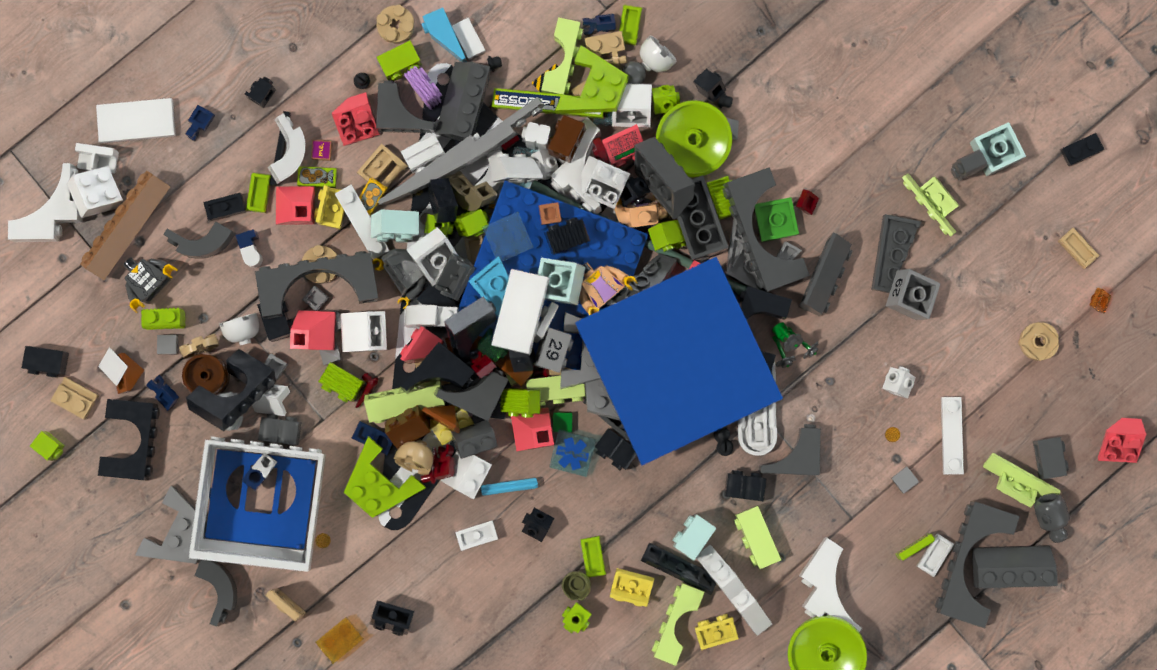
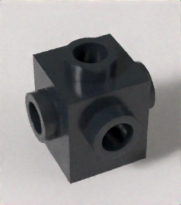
[620,176,650,207]
[521,507,555,542]

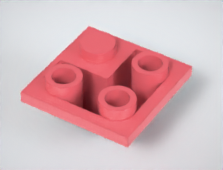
[332,92,380,146]
[276,186,315,225]
[290,310,336,350]
[400,326,444,364]
[511,408,555,452]
[1098,418,1146,463]

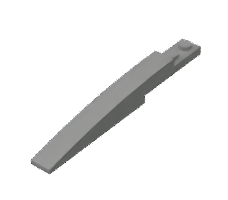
[378,97,545,206]

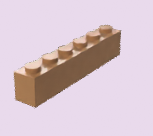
[80,170,170,280]

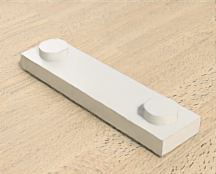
[335,184,390,259]
[941,397,964,475]

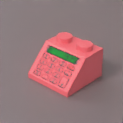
[602,124,643,168]

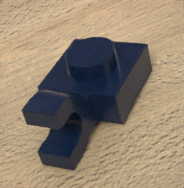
[582,14,616,35]
[185,105,215,142]
[146,375,179,411]

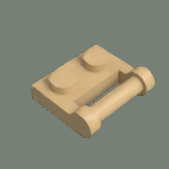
[357,144,408,193]

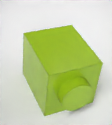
[30,431,65,461]

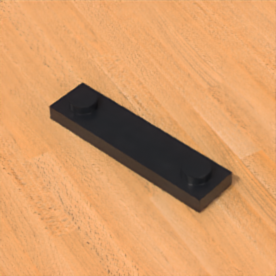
[641,543,716,595]

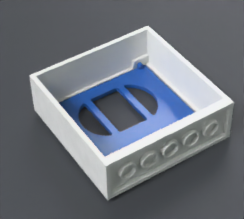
[189,436,326,572]

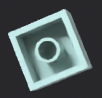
[970,122,1026,177]
[371,209,419,243]
[538,258,585,305]
[672,514,716,560]

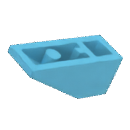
[421,7,467,62]

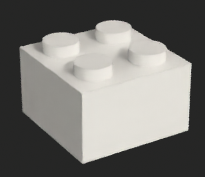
[67,166,123,218]

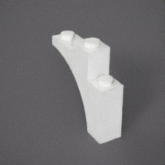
[550,117,602,215]
[8,163,83,242]
[799,537,862,632]
[696,545,772,636]

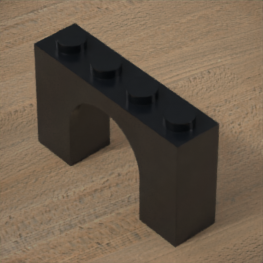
[739,286,792,371]
[186,349,276,431]
[98,399,160,481]

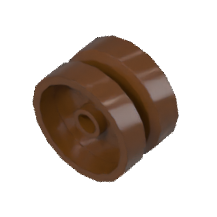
[182,354,230,395]

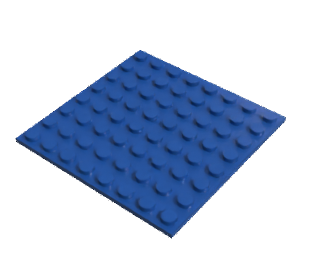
[458,180,648,370]
[575,257,783,465]

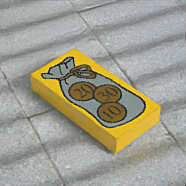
[359,177,388,217]

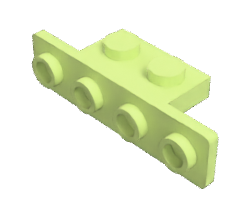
[902,174,959,236]
[983,453,1061,508]

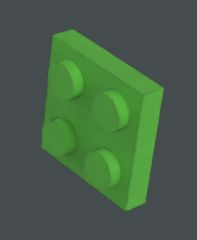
[754,197,799,242]

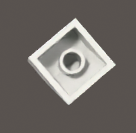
[490,154,543,183]
[407,227,458,286]
[440,450,493,499]

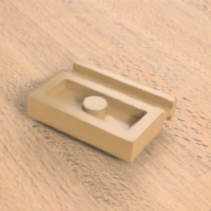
[50,377,99,420]

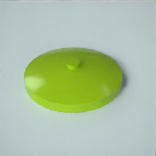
[656,100,732,177]
[788,616,867,670]

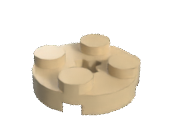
[377,5,415,44]
[302,245,337,284]
[1018,322,1059,361]
[179,334,219,359]

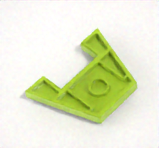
[555,45,629,114]
[344,436,426,518]

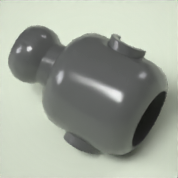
[1034,493,1070,543]

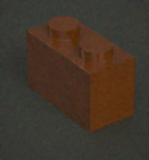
[547,115,586,163]
[385,405,431,449]

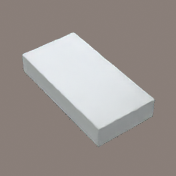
[452,18,486,60]
[916,534,954,577]

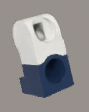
[235,229,263,268]
[242,453,277,492]

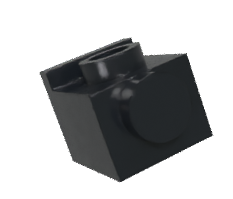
[245,76,276,108]

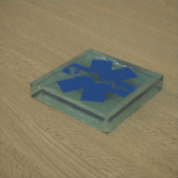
[549,429,596,477]

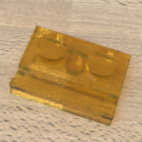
[315,617,364,664]

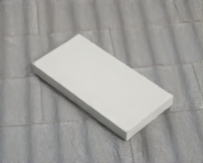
[96,98,176,143]
[491,269,550,354]

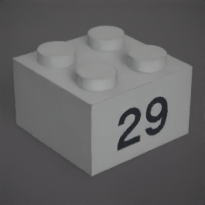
[886,269,941,320]
[534,328,573,373]

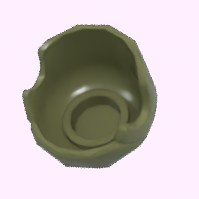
[562,571,591,601]

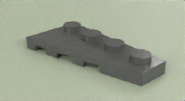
[871,214,921,293]
[606,253,677,307]

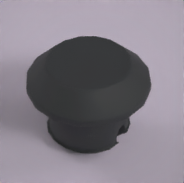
[487,56,502,72]
[353,73,370,89]
[718,92,733,109]
[714,428,730,444]
[716,439,734,456]

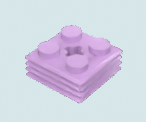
[404,66,442,110]

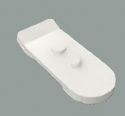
[737,361,777,456]

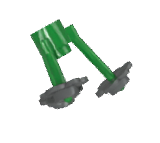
[772,322,819,368]

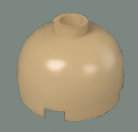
[394,439,434,475]

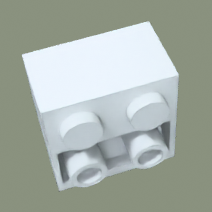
[612,84,652,127]
[581,156,630,209]
[341,311,387,352]

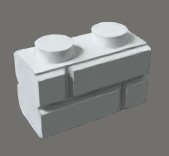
[522,122,551,151]
[401,134,445,174]

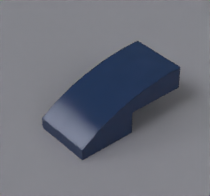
[351,421,393,455]

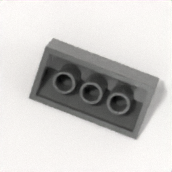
[435,62,491,141]
[634,137,695,219]
[677,176,729,260]
[799,232,852,316]
[972,546,1058,588]

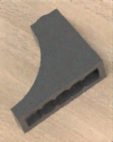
[376,80,436,133]
[434,368,508,421]
[759,424,821,475]

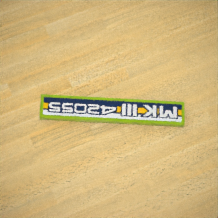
[491,88,604,119]

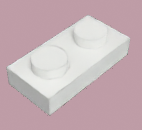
[534,302,559,343]
[455,520,498,551]

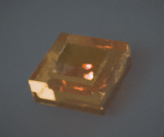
[1090,288,1112,314]

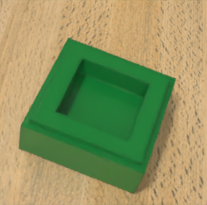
[553,413,572,432]

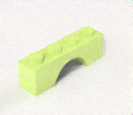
[541,17,583,95]
[651,583,704,666]

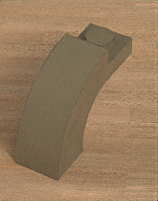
[445,171,498,211]

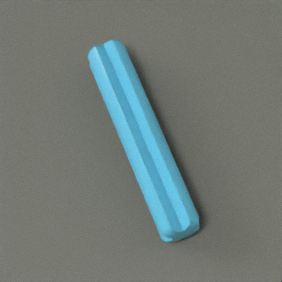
[481,478,538,496]

